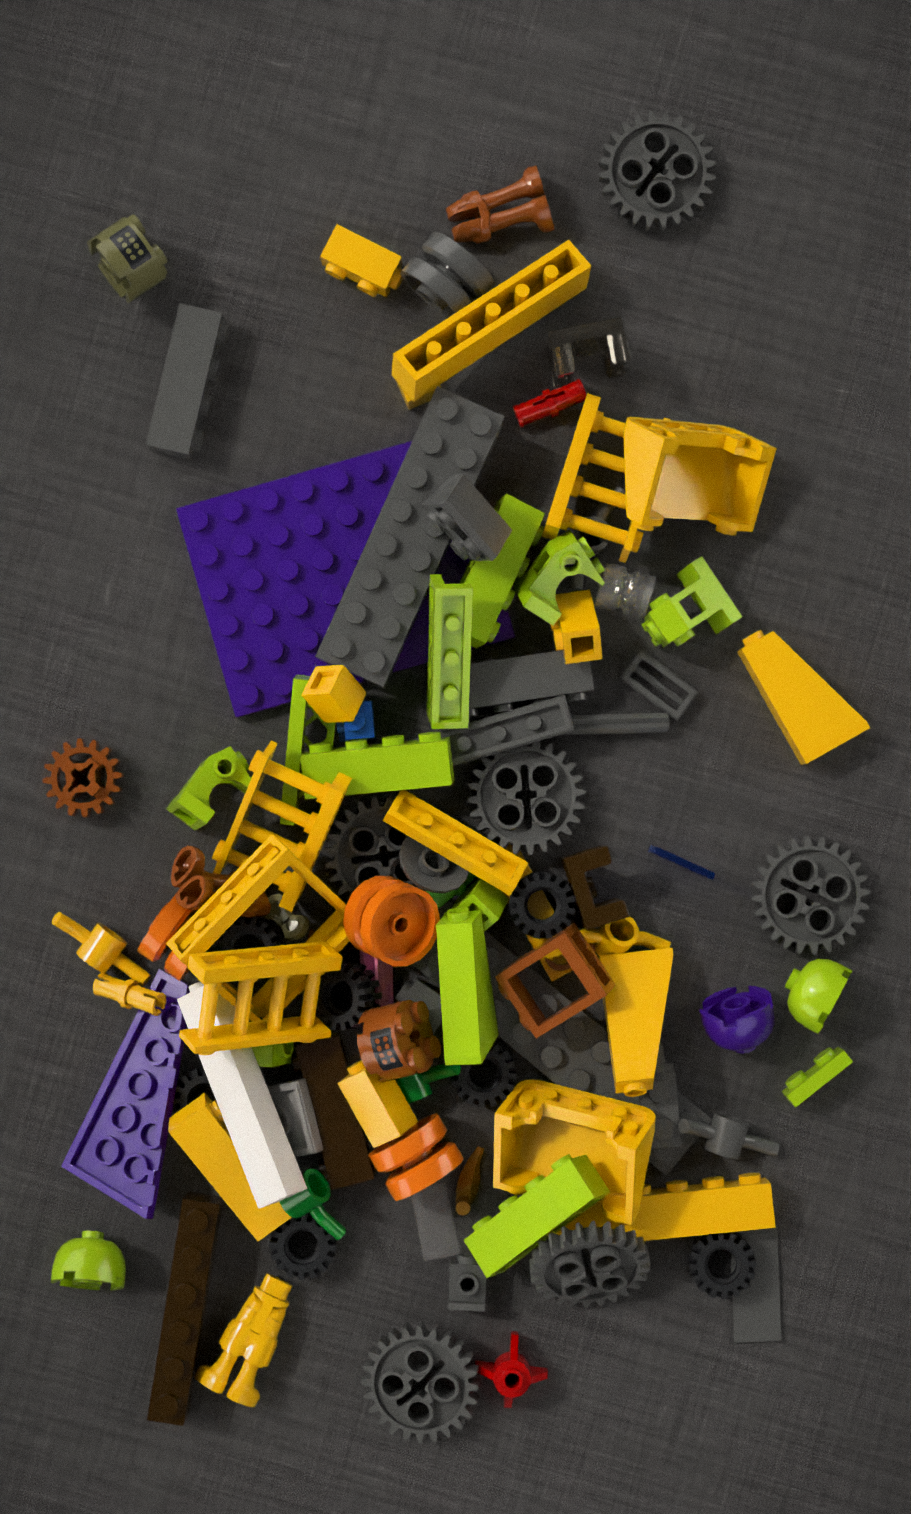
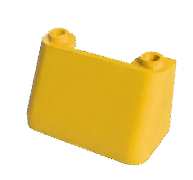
[623,417,777,536]
[493,1079,656,1225]

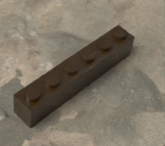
[147,1191,223,1426]

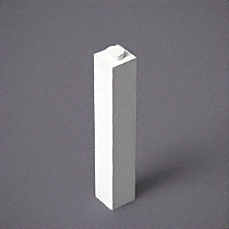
[177,981,307,1209]

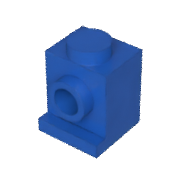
[337,701,376,742]

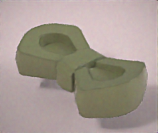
[263,893,309,941]

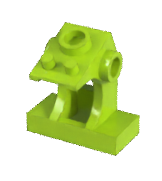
[513,530,605,626]
[641,556,742,648]
[166,746,252,831]

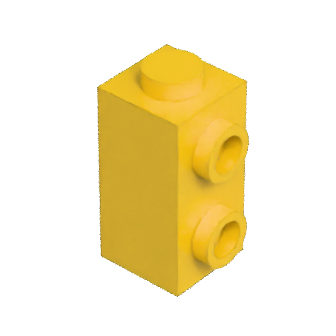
[320,224,403,298]
[550,589,602,664]
[337,1060,418,1148]

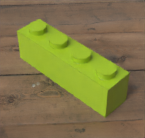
[459,493,545,649]
[300,732,454,799]
[464,1154,610,1278]

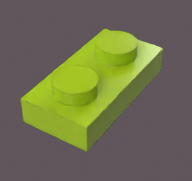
[781,1047,853,1108]

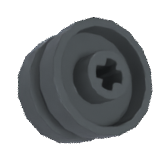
[400,231,495,318]

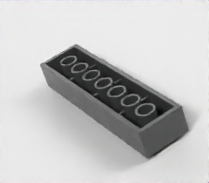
[315,386,505,689]

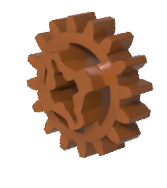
[42,738,124,818]

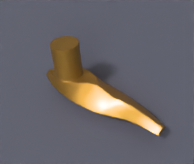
[456,1146,484,1216]

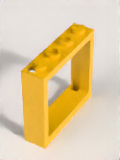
[166,834,349,1022]

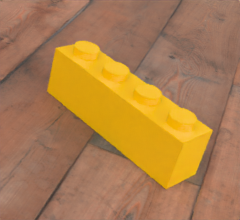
[168,1093,292,1242]

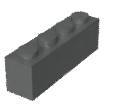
[146,303,230,460]
[469,650,594,717]

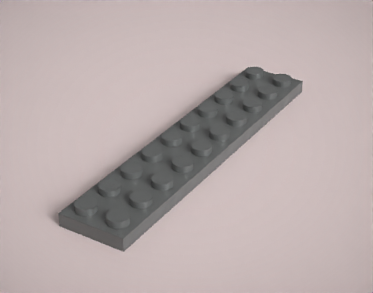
[412,900,712,1176]

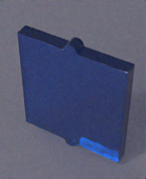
[648,845,716,881]

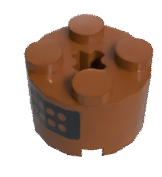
[357,1000,441,1082]

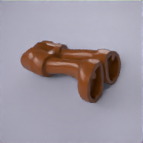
[445,165,555,244]
[171,846,271,918]

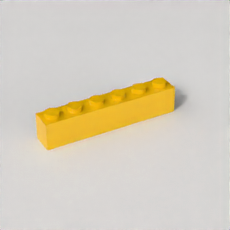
[392,240,591,402]
[556,1173,776,1241]

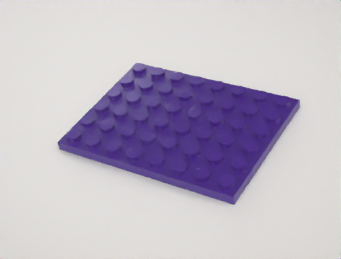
[176,440,515,718]

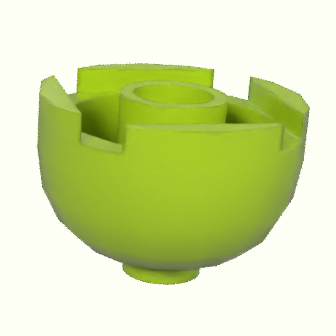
[784,959,853,1034]
[50,1231,126,1290]

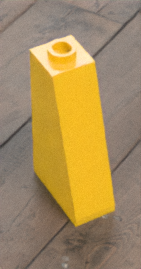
[737,630,870,765]
[599,948,673,1097]

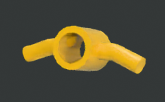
[52,912,151,987]
[580,916,671,955]

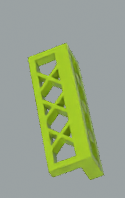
[426,574,473,729]
[280,675,336,826]

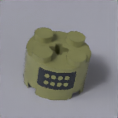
[87,214,168,303]

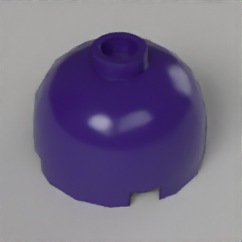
[700,986,775,1054]

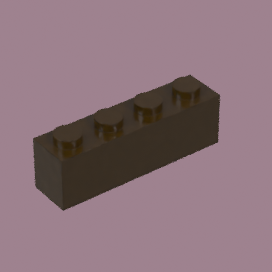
[291,1032,376,1190]

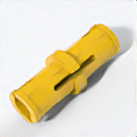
[93,973,166,1016]

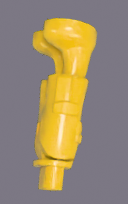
[195,1273,293,1407]

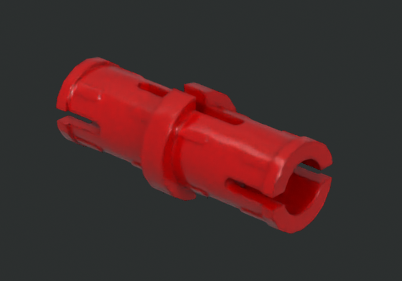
[512,378,587,428]

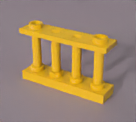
[542,393,671,563]
[212,740,352,912]
[179,941,342,1055]

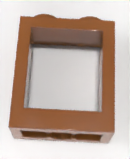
[495,923,616,1039]

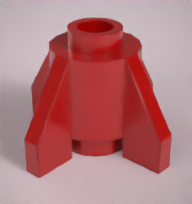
[475,1331,548,1408]

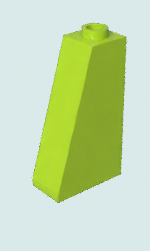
[436,907,499,1065]

